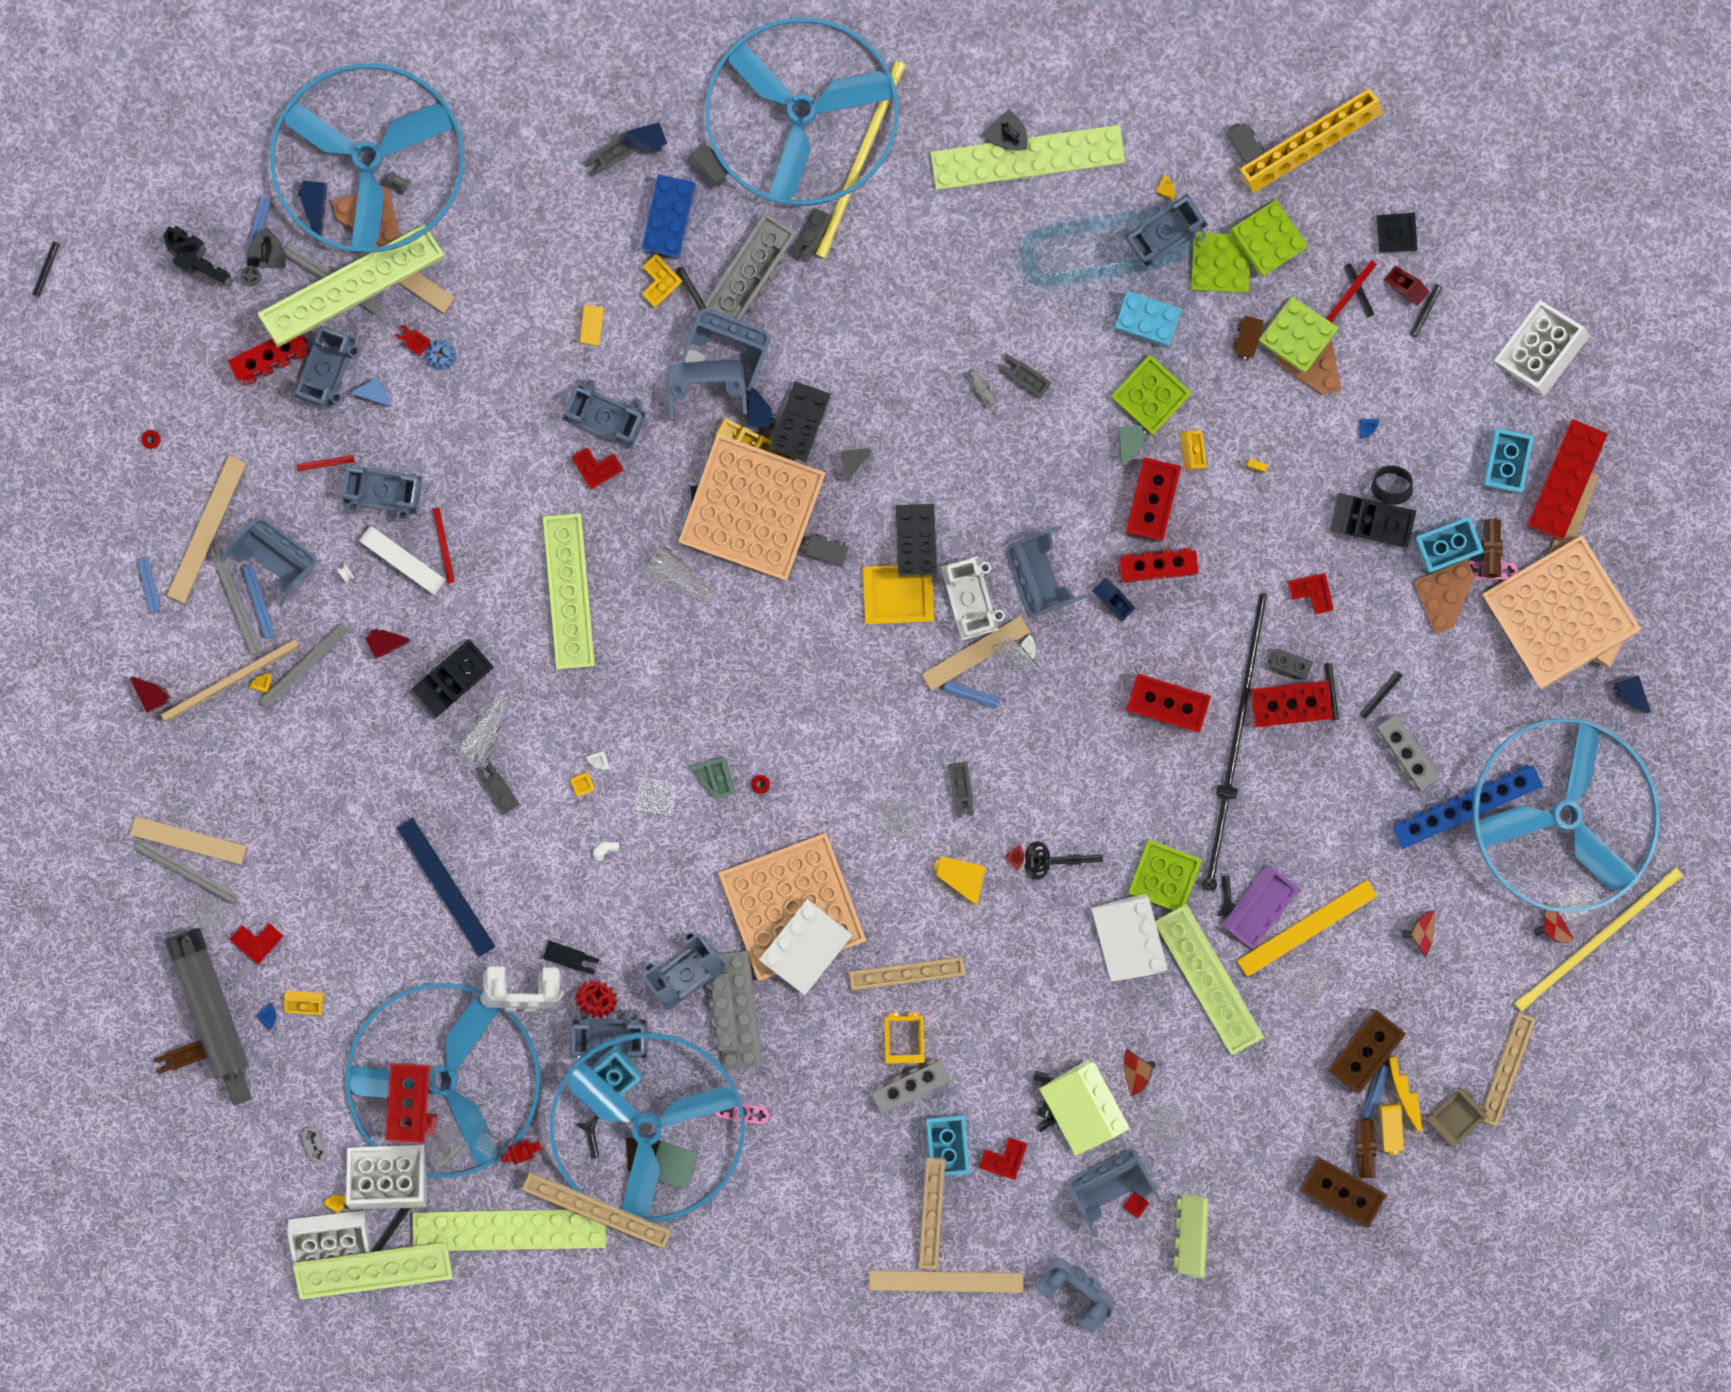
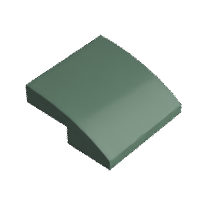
[655,1140,699,1190]

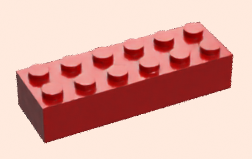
[1526,419,1608,541]

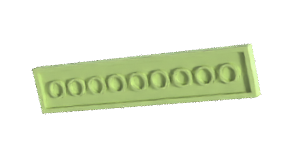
[931,125,1125,190]
[258,224,444,347]
[413,1209,606,1251]

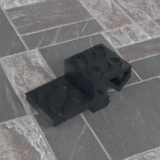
[163,225,233,287]
[770,381,831,462]
[1330,493,1417,548]
[896,504,937,578]
[409,639,494,720]

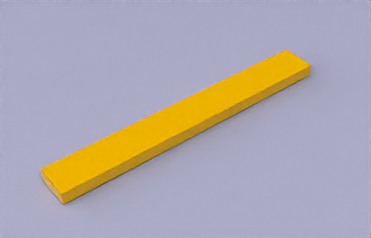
[1237,880,1377,977]

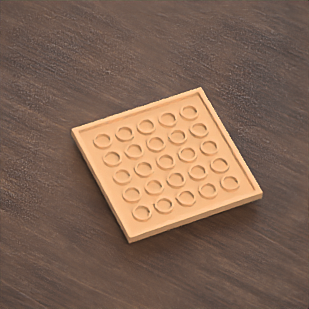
[678,433,826,581]
[1482,535,1642,690]
[718,833,866,981]

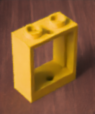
[885,1012,924,1063]

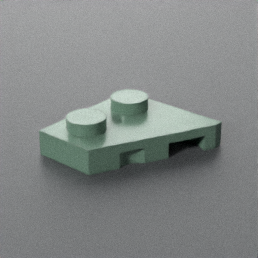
[689,757,736,799]

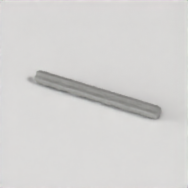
[284,245,382,315]
[211,547,261,655]
[260,624,349,708]
[135,840,238,903]

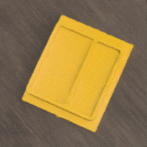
[863,565,934,625]

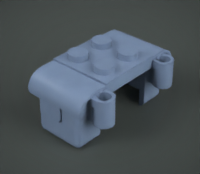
[1124,193,1209,270]
[293,325,361,410]
[562,379,647,449]
[342,465,423,522]
[642,932,726,1010]
[571,1010,648,1059]
[1037,1258,1114,1333]

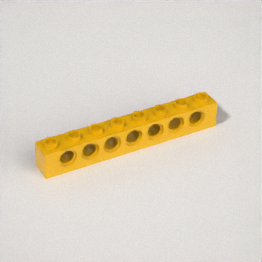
[1240,88,1383,194]

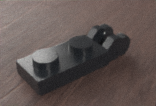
[543,940,599,974]

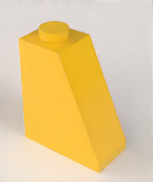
[934,856,986,904]
[1378,1103,1404,1155]

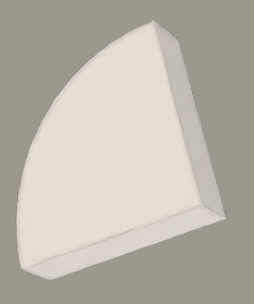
[680,350,706,363]
[1017,634,1036,661]
[586,751,610,770]

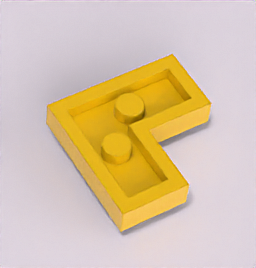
[642,254,683,308]

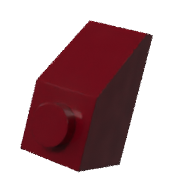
[1383,265,1430,306]
[365,628,411,659]
[130,677,171,713]

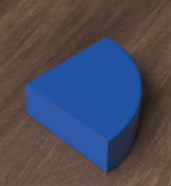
[1360,419,1379,439]
[257,1003,276,1030]

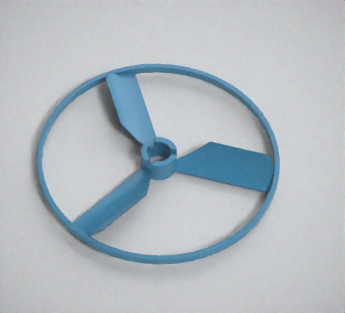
[705,18,899,206]
[270,63,464,253]
[1473,718,1660,913]
[346,983,541,1178]
[549,1032,745,1222]

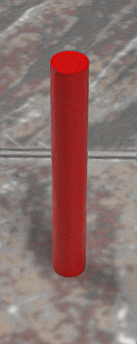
[297,455,355,472]

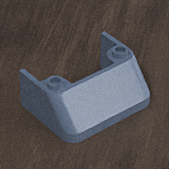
[681,308,770,387]
[668,359,748,421]
[220,517,317,607]
[1006,525,1087,617]
[1068,1149,1162,1237]

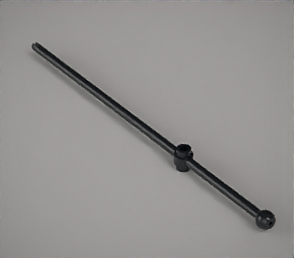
[1202,593,1267,891]

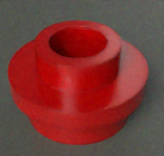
[141,430,161,449]
[751,775,770,794]

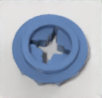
[425,340,456,370]

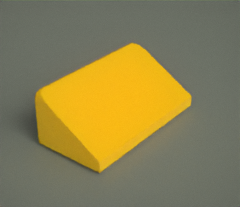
[580,305,604,346]
[1180,430,1207,471]
[284,990,324,1016]

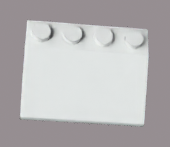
[1494,300,1590,396]
[1091,893,1168,982]
[759,899,852,995]
[346,1145,427,1210]
[287,1210,371,1265]

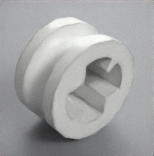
[337,564,355,583]

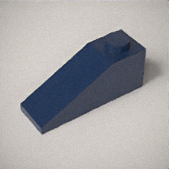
[298,180,328,242]

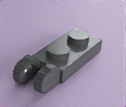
[583,138,637,177]
[792,208,832,262]
[998,354,1052,399]
[476,761,520,815]
[948,762,974,818]

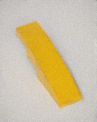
[715,417,793,460]
[1387,1056,1423,1132]

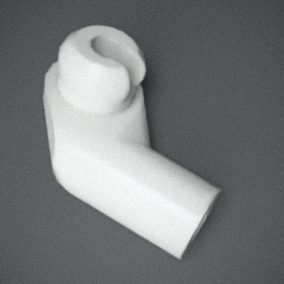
[593,842,619,861]

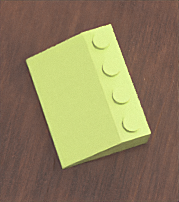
[1039,1060,1130,1156]
[1174,1194,1208,1278]

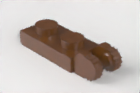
[154,1040,207,1074]

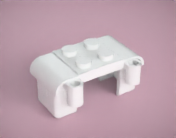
[941,556,1005,640]
[480,966,563,1012]

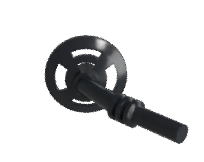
[1024,841,1103,880]

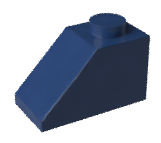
[620,122,667,154]
[747,388,776,429]
[1092,578,1135,622]
[1613,676,1651,714]

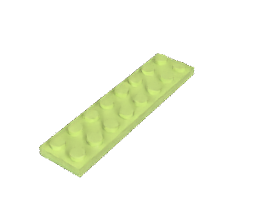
[543,513,595,670]
[1155,904,1264,1055]
[293,1242,453,1300]

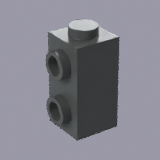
[1227,122,1265,165]
[687,144,728,189]
[803,534,848,566]
[1267,648,1313,680]

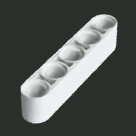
[359,525,446,595]

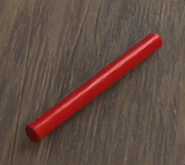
[1326,260,1377,323]
[432,507,455,584]

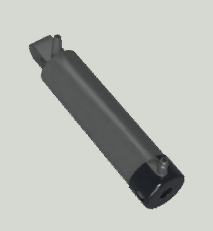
[164,927,252,1106]

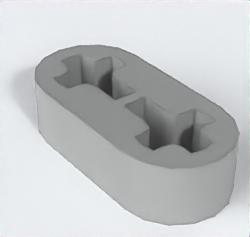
[302,1127,327,1163]

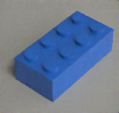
[642,174,696,259]

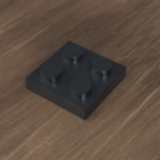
[1376,212,1418,254]

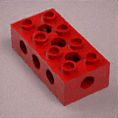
[228,334,311,386]
[1125,457,1181,542]
[1118,547,1199,583]
[1125,673,1211,733]
[1250,681,1333,728]
[385,1062,430,1143]

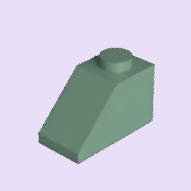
[1118,425,1147,467]

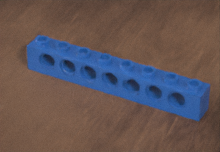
[1392,764,1543,849]

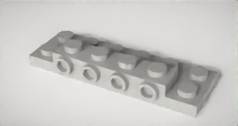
[705,213,797,321]
[707,951,763,1070]

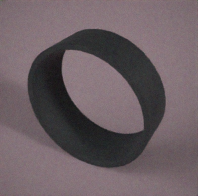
[1371,465,1413,505]

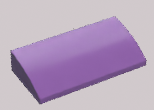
[1221,865,1300,950]

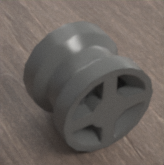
[241,266,261,287]

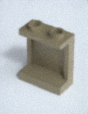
[1427,1088,1487,1148]

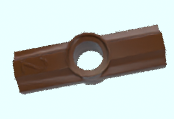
[1482,518,1503,578]
[1355,1119,1377,1178]

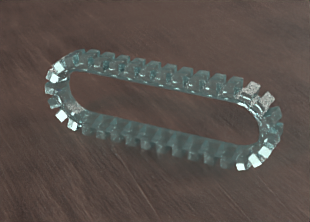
[1021,206,1194,287]

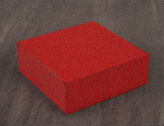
[1123,1192,1149,1218]

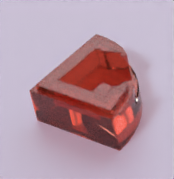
[1005,844,1024,871]

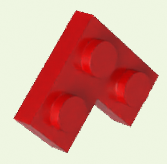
[572,447,624,490]
[1287,573,1334,615]
[230,923,284,965]
[979,1137,1028,1180]

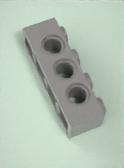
[1376,714,1440,791]
[871,1058,951,1114]

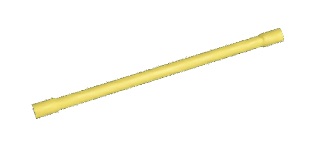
[815,61,906,259]
[1514,868,1683,1012]

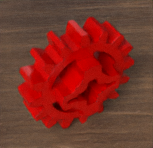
[575,980,618,1019]
[500,1139,542,1165]

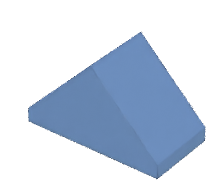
[352,378,392,407]

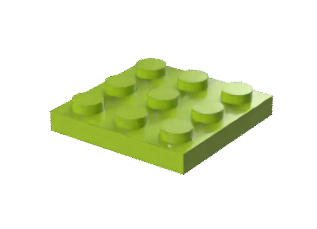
[1230,199,1309,277]
[1191,233,1250,293]
[1258,296,1339,374]
[1111,355,1192,436]
[1128,839,1202,910]

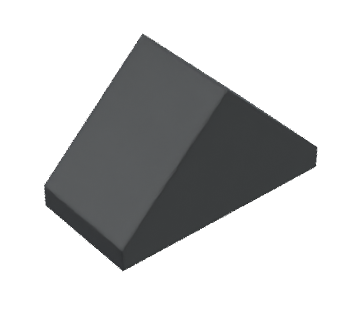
[842,448,872,482]

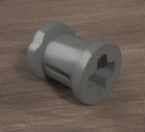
[386,172,410,195]

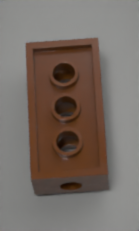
[1327,1009,1407,1094]
[1299,1156,1387,1229]

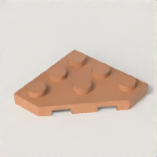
[333,187,401,246]
[1276,340,1342,395]
[1414,559,1475,634]

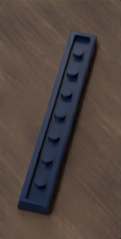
[397,818,496,957]

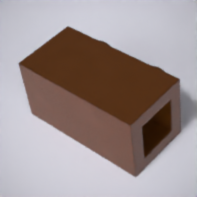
[1232,315,1264,361]

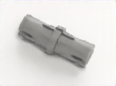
[967,369,998,408]

